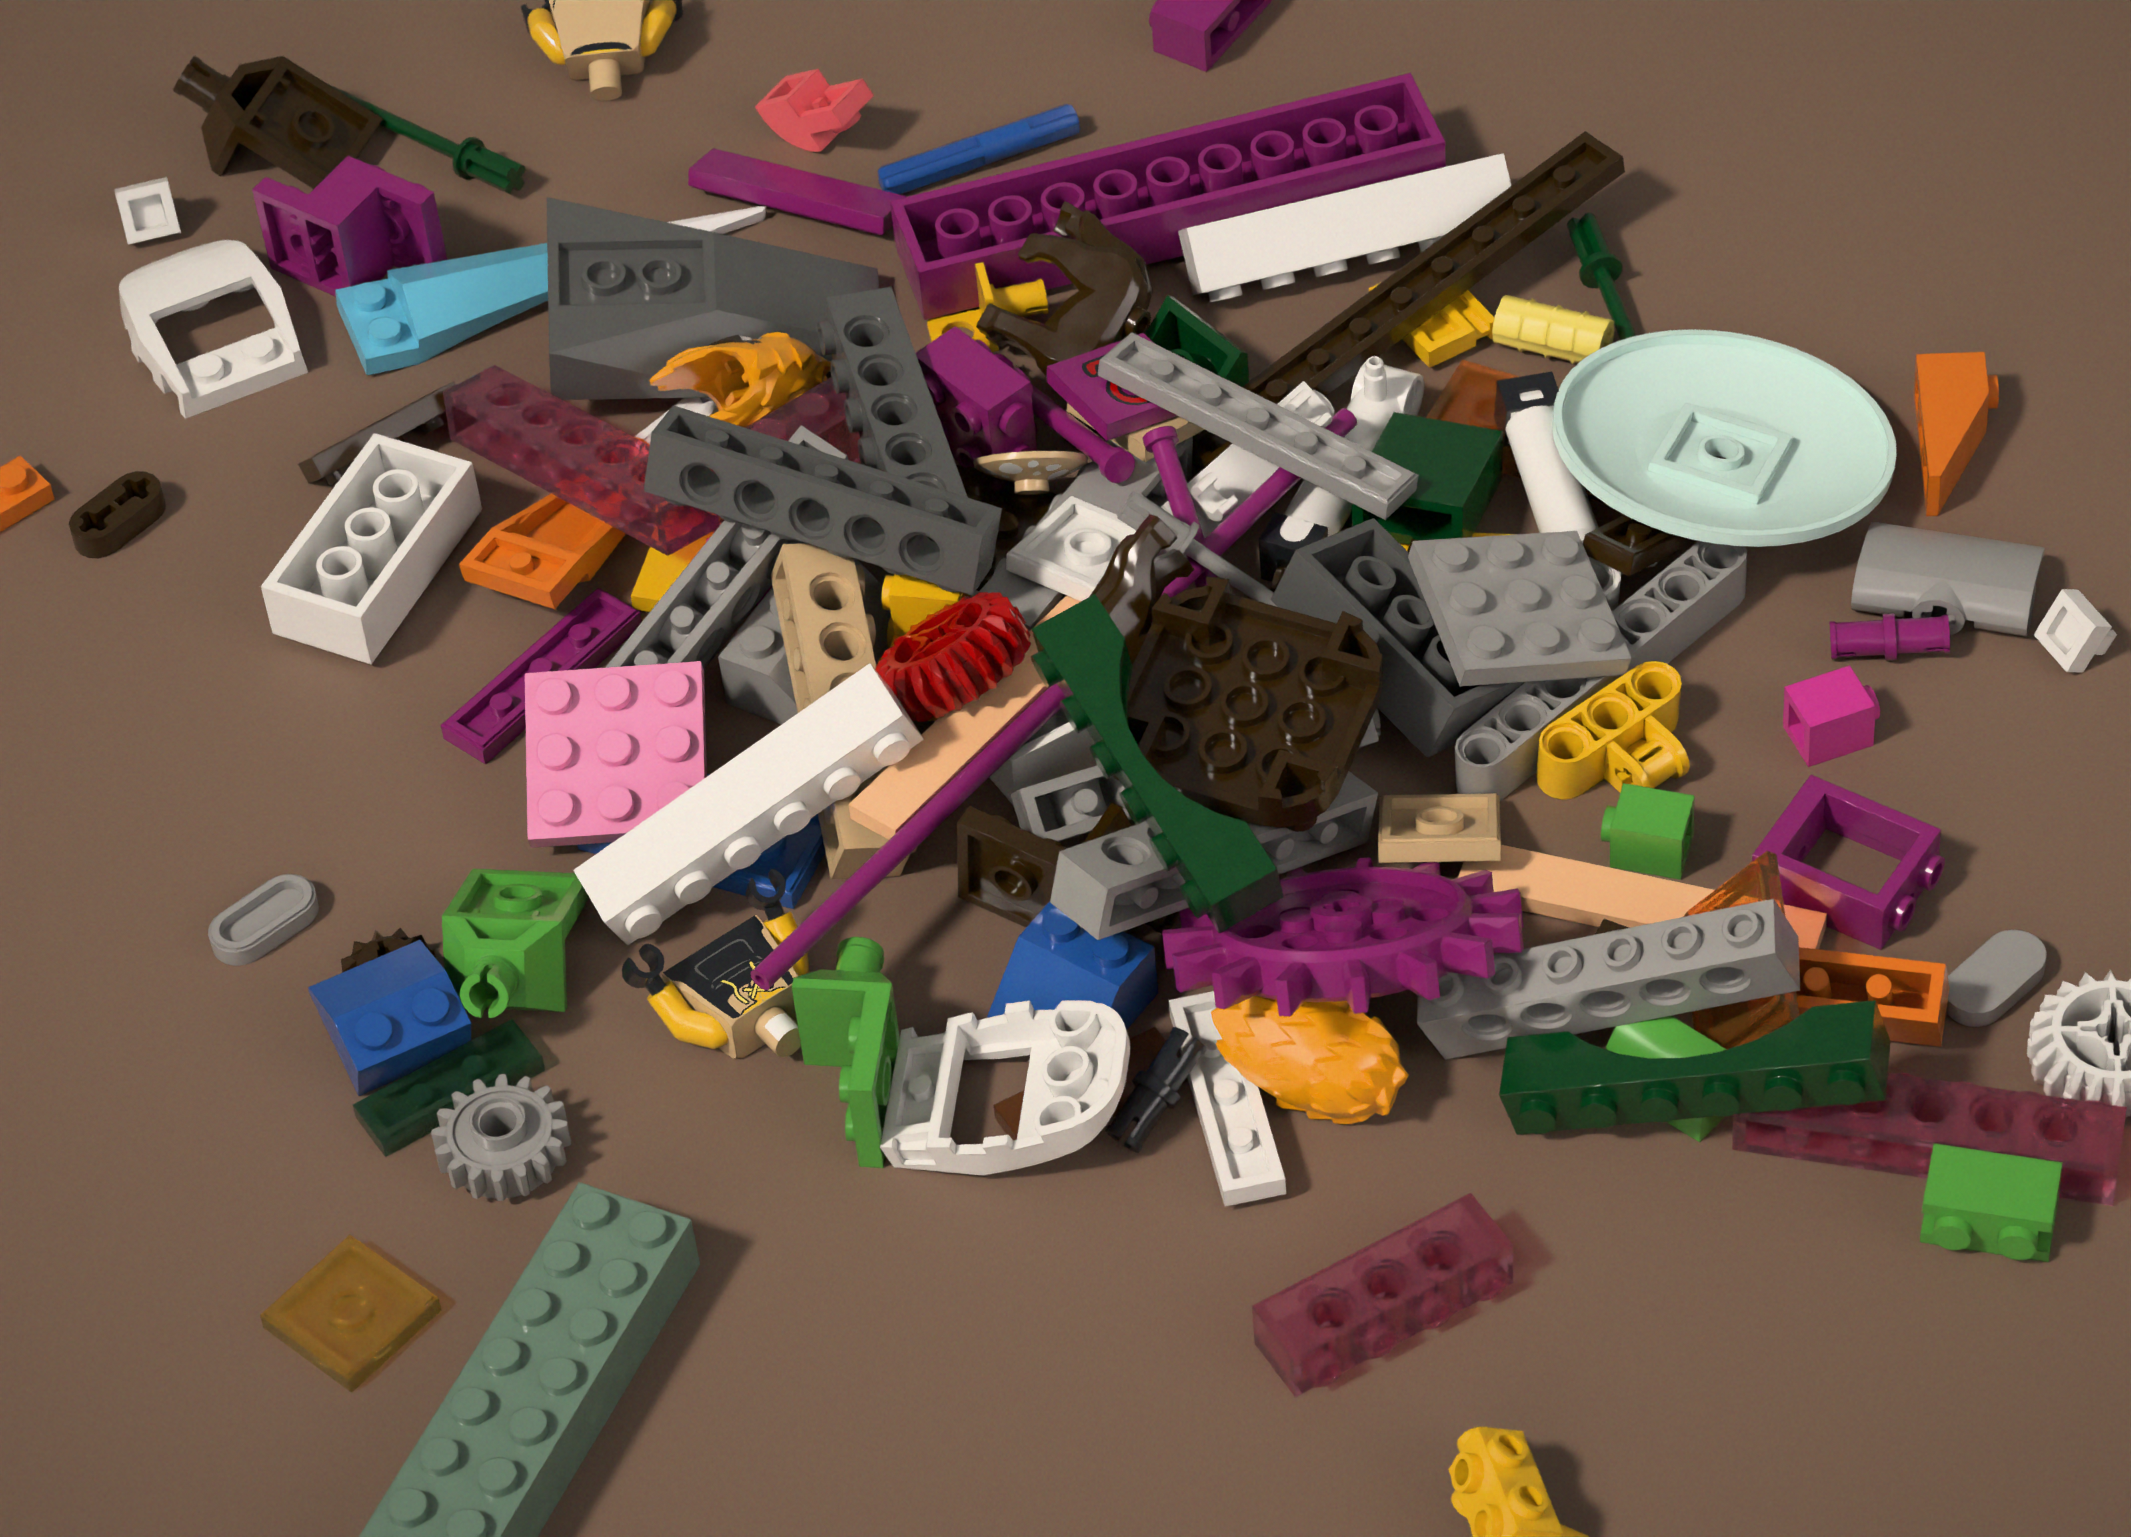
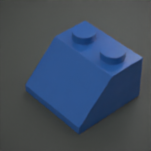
[987,901,1158,1030]
[308,940,471,1096]

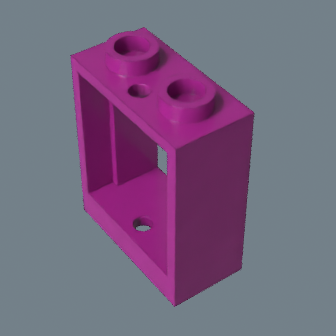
[1751,775,1945,950]

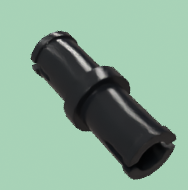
[1105,1027,1207,1153]

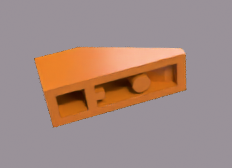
[1913,352,1999,516]

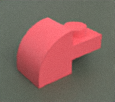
[755,69,874,152]

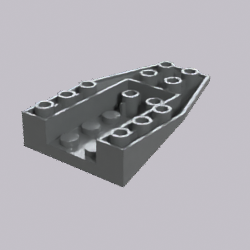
[547,197,879,400]

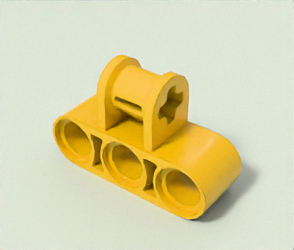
[1536,661,1690,800]

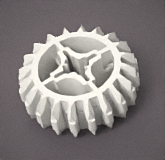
[2027,969,2131,1128]

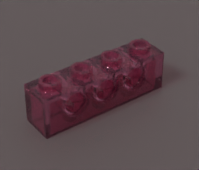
[1252,1193,1513,1397]

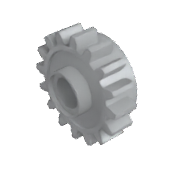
[431,1074,571,1201]

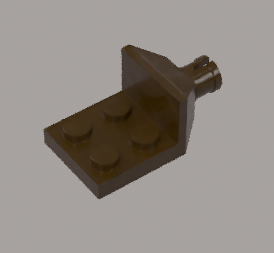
[173,56,383,189]
[957,803,1180,934]

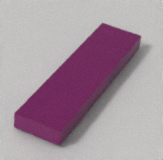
[688,148,906,235]
[441,587,642,765]

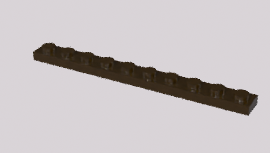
[1192,131,1625,471]

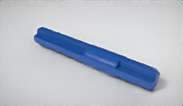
[878,104,1080,194]

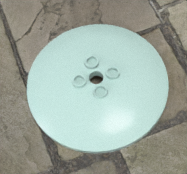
[1552,329,1897,547]

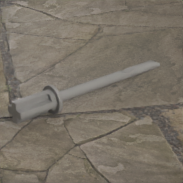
[1117,490,1277,607]

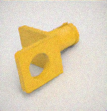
[927,262,1049,352]

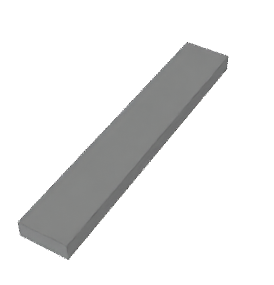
[1098,332,1419,520]

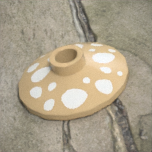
[973,451,1088,495]

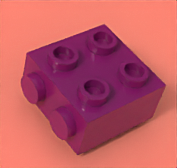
[916,326,1037,467]

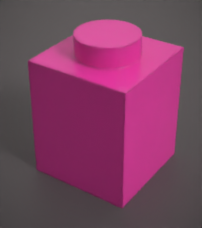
[1783,665,1880,767]

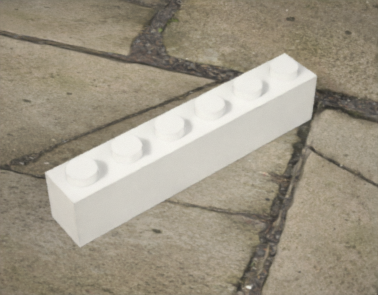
[1178,153,1511,302]
[573,663,924,945]

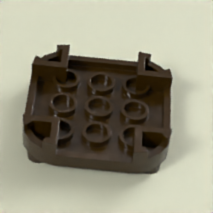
[1113,576,1383,832]

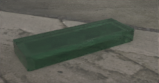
[353,1019,545,1157]

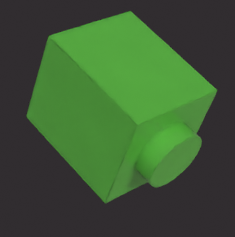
[1601,783,1695,880]

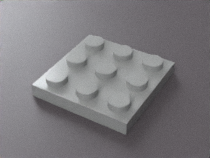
[1408,531,1632,686]

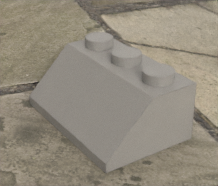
[718,558,891,725]

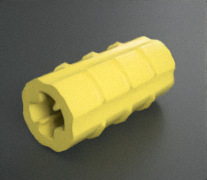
[1492,295,1614,365]

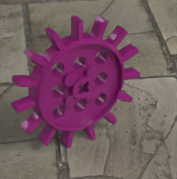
[1163,858,1524,1017]

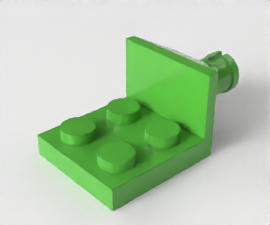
[442,869,589,1018]
[792,937,900,1168]

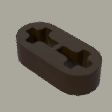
[69,471,166,559]

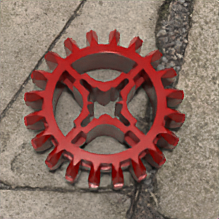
[875,592,1031,722]

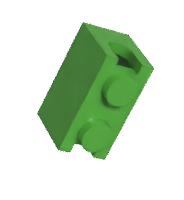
[1920,1143,2062,1262]

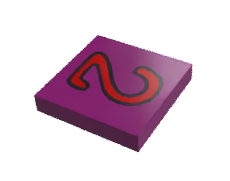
[1047,333,1177,441]

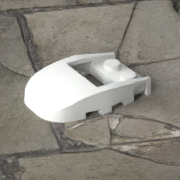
[119,240,308,419]
[880,1001,1130,1176]

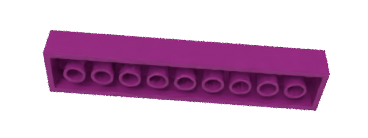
[890,73,1446,320]

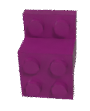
[252,156,448,297]

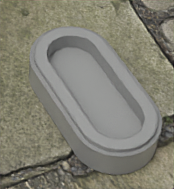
[208,874,319,966]
[1946,930,2047,1027]

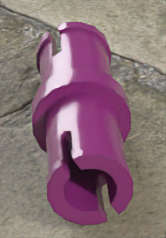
[1829,613,1950,661]

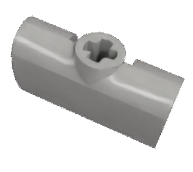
[1851,522,2045,636]

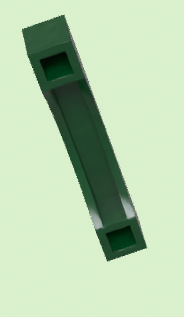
[1031,594,1284,933]
[1499,1000,1891,1135]

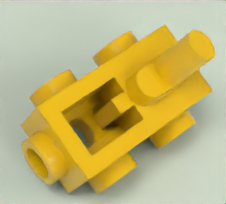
[1448,1426,1589,1537]

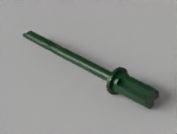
[327,83,526,194]
[1567,212,1636,340]

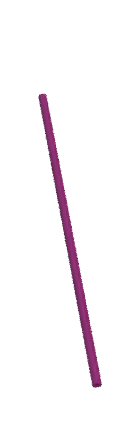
[750,408,1357,990]

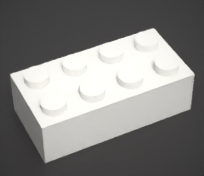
[261,433,482,665]

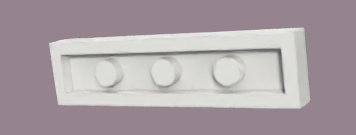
[1169,991,1286,1207]

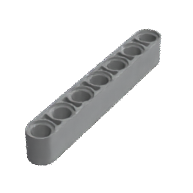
[1455,541,1747,801]

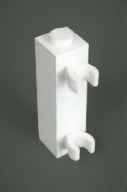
[1161,381,1335,557]

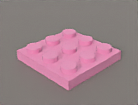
[525,661,707,848]

